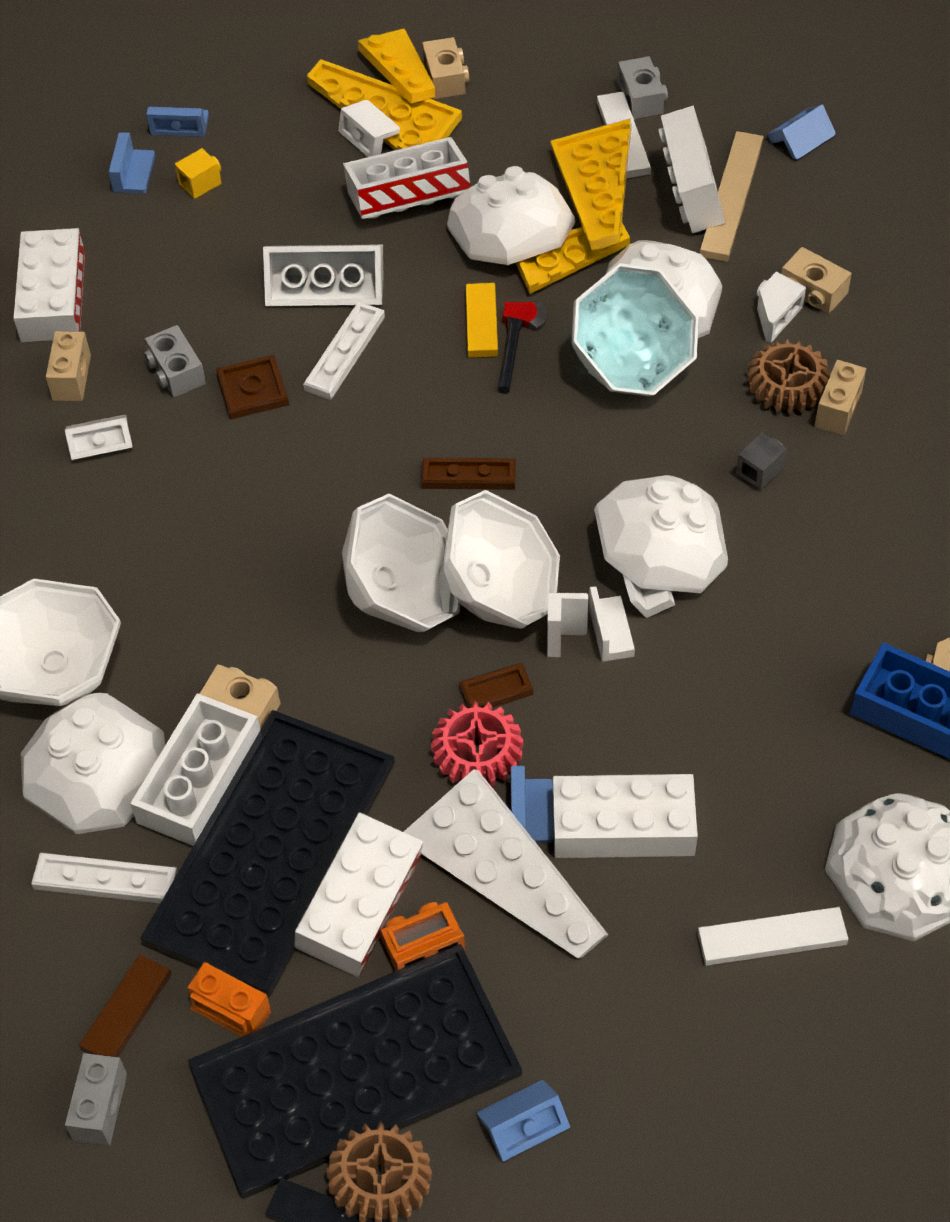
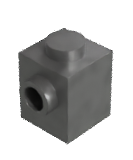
[736,432,787,490]

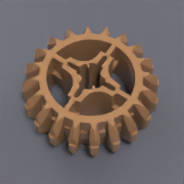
[747,339,830,415]
[327,1122,432,1222]

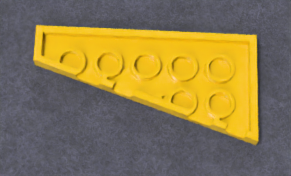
[307,59,462,150]
[550,118,632,251]

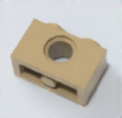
[422,37,469,99]
[781,247,852,314]
[46,331,91,401]
[815,360,867,436]
[200,664,280,730]

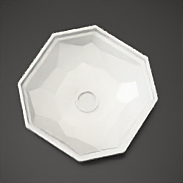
[447,166,575,265]
[599,240,722,338]
[594,475,728,593]
[444,490,560,629]
[342,494,460,632]
[0,579,121,706]
[20,693,166,835]

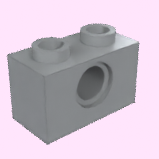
[617,56,668,119]
[65,1053,127,1146]

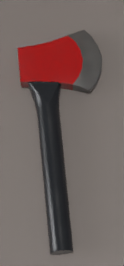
[498,301,547,394]

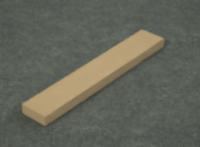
[700,131,764,262]

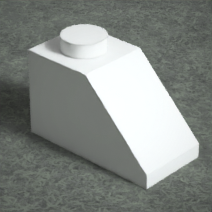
[757,272,806,343]

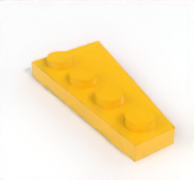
[358,28,435,104]
[515,223,630,294]

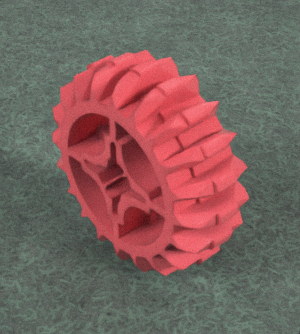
[431,701,523,788]

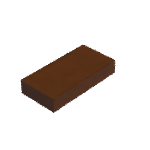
[459,663,533,708]

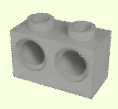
[144,325,206,398]

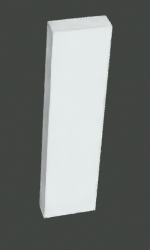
[597,92,651,179]
[303,301,385,400]
[31,853,178,904]
[698,907,848,966]

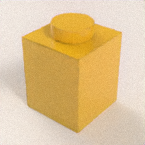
[175,148,222,199]

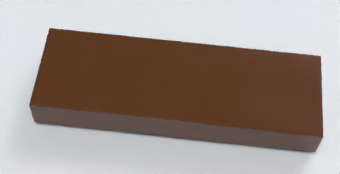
[422,458,516,490]
[79,954,172,1057]

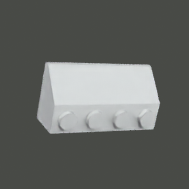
[263,244,383,306]

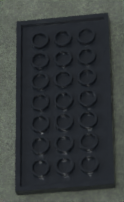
[140,710,395,997]
[188,943,522,1198]

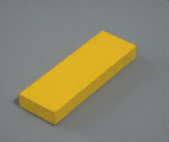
[466,283,498,358]

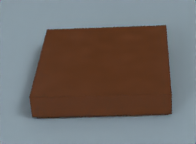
[216,355,289,420]

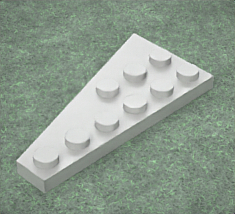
[404,769,608,958]

